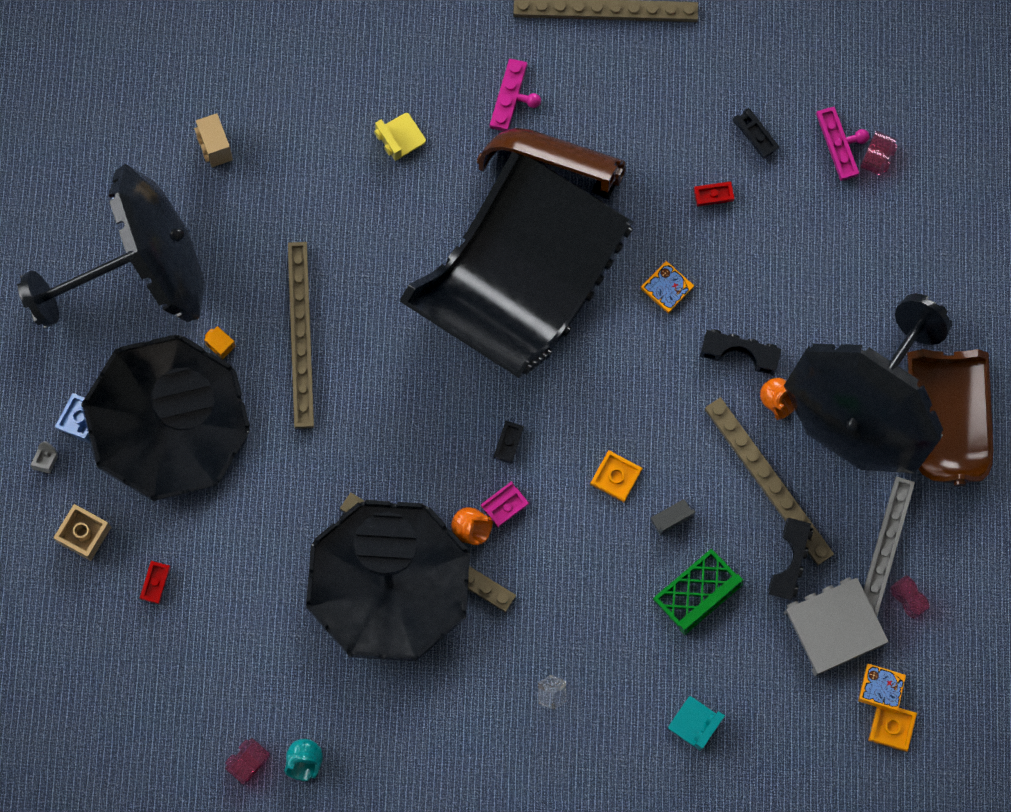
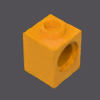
[204,326,236,360]

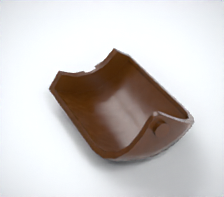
[477,128,626,192]
[907,349,994,487]

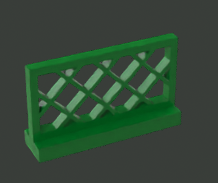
[653,548,743,636]

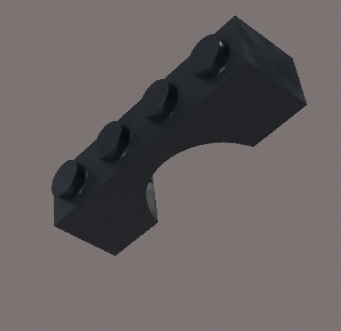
[700,329,781,376]
[767,518,813,600]

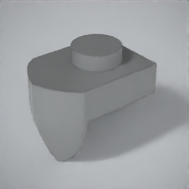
[31,441,58,473]

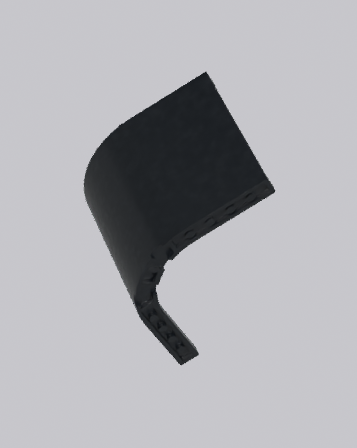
[399,152,634,378]

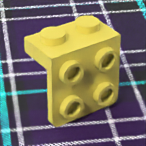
[374,113,426,161]

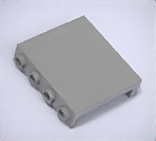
[784,577,889,676]

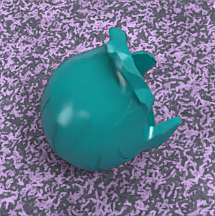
[284,738,323,781]

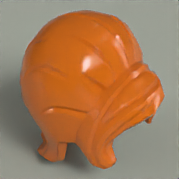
[760,378,795,420]
[451,507,493,545]

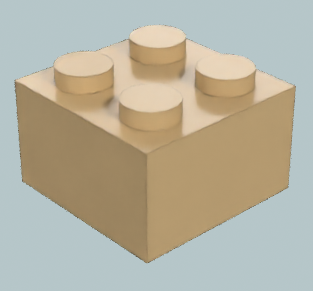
[194,113,233,167]
[54,504,111,561]

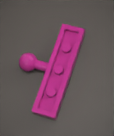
[490,58,541,131]
[816,106,870,181]

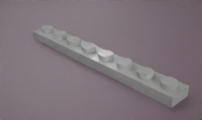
[863,476,915,617]

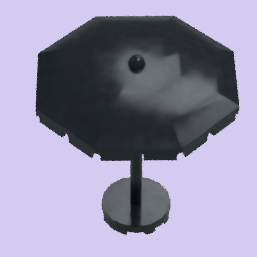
[17,164,205,328]
[784,293,953,473]
[81,334,250,501]
[306,500,470,661]

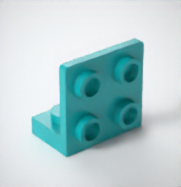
[668,696,725,751]

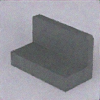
[650,499,696,535]

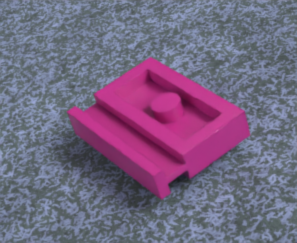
[481,481,529,528]

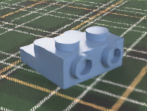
[55,393,91,444]

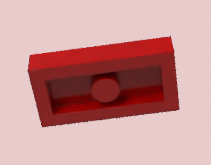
[693,181,735,207]
[140,561,171,604]

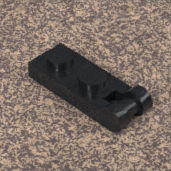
[733,108,779,159]

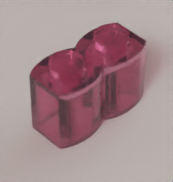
[860,131,898,176]
[891,575,930,619]
[225,738,271,786]

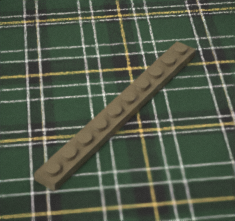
[513,0,698,22]
[288,242,314,429]
[704,397,834,566]
[340,492,516,613]

